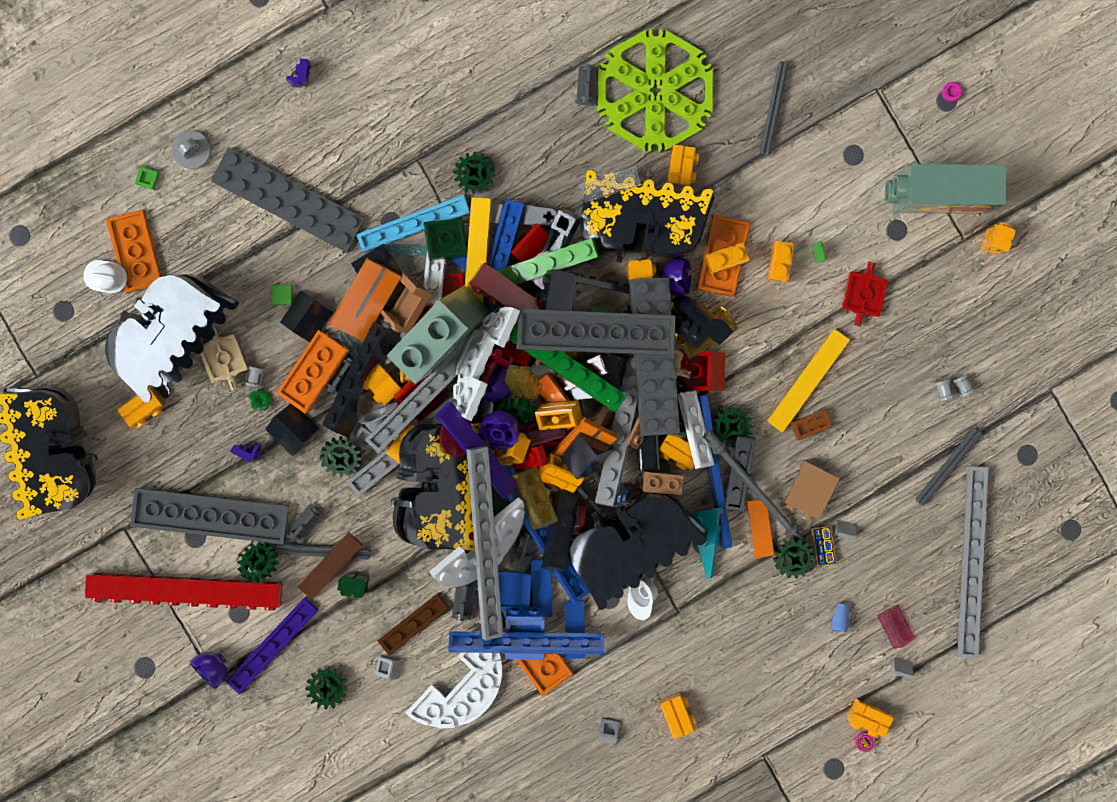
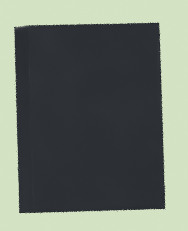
[280,291,333,342]
[265,403,319,456]
[561,432,614,479]

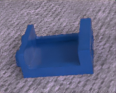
[498,571,531,610]
[505,607,545,660]

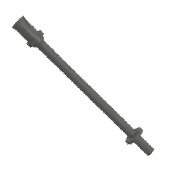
[702,429,805,542]

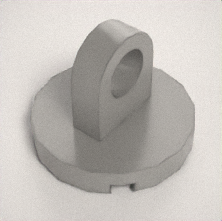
[172,131,211,169]

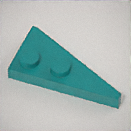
[691,507,723,579]

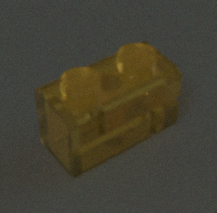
[505,365,542,401]

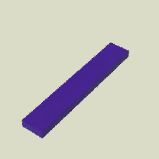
[436,402,518,499]
[226,597,319,695]

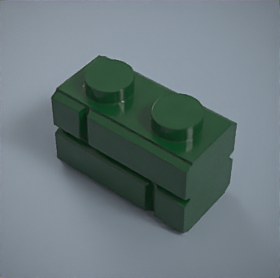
[337,573,369,598]

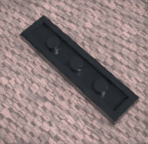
[725,434,757,512]

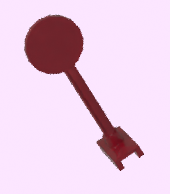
[439,349,514,457]

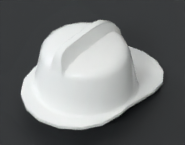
[84,260,127,293]
[627,577,658,620]

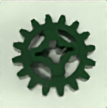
[453,152,495,195]
[497,397,538,425]
[712,406,754,448]
[320,436,362,478]
[773,537,815,579]
[237,542,279,584]
[305,667,348,710]

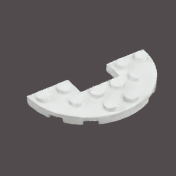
[453,307,520,421]
[429,498,525,587]
[406,630,502,728]

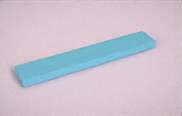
[356,195,471,253]

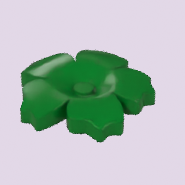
[248,388,272,411]

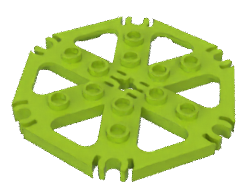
[598,29,713,152]

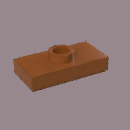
[790,409,833,441]

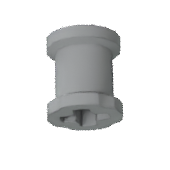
[245,366,266,388]
[952,373,976,398]
[934,378,956,401]

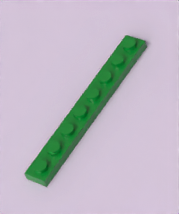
[494,308,627,413]

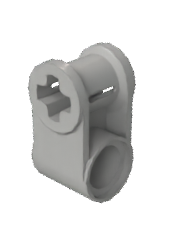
[521,205,557,228]

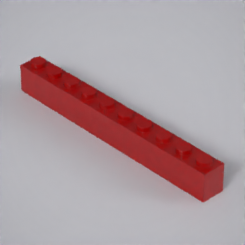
[85,573,283,611]

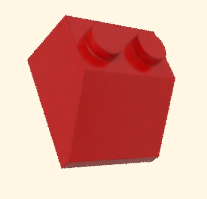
[511,223,549,263]
[680,352,725,391]

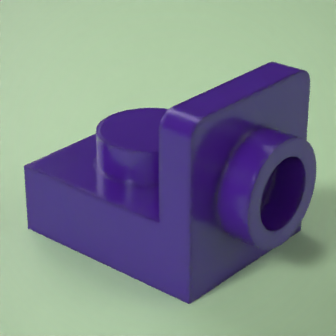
[286,58,311,88]
[230,443,263,463]

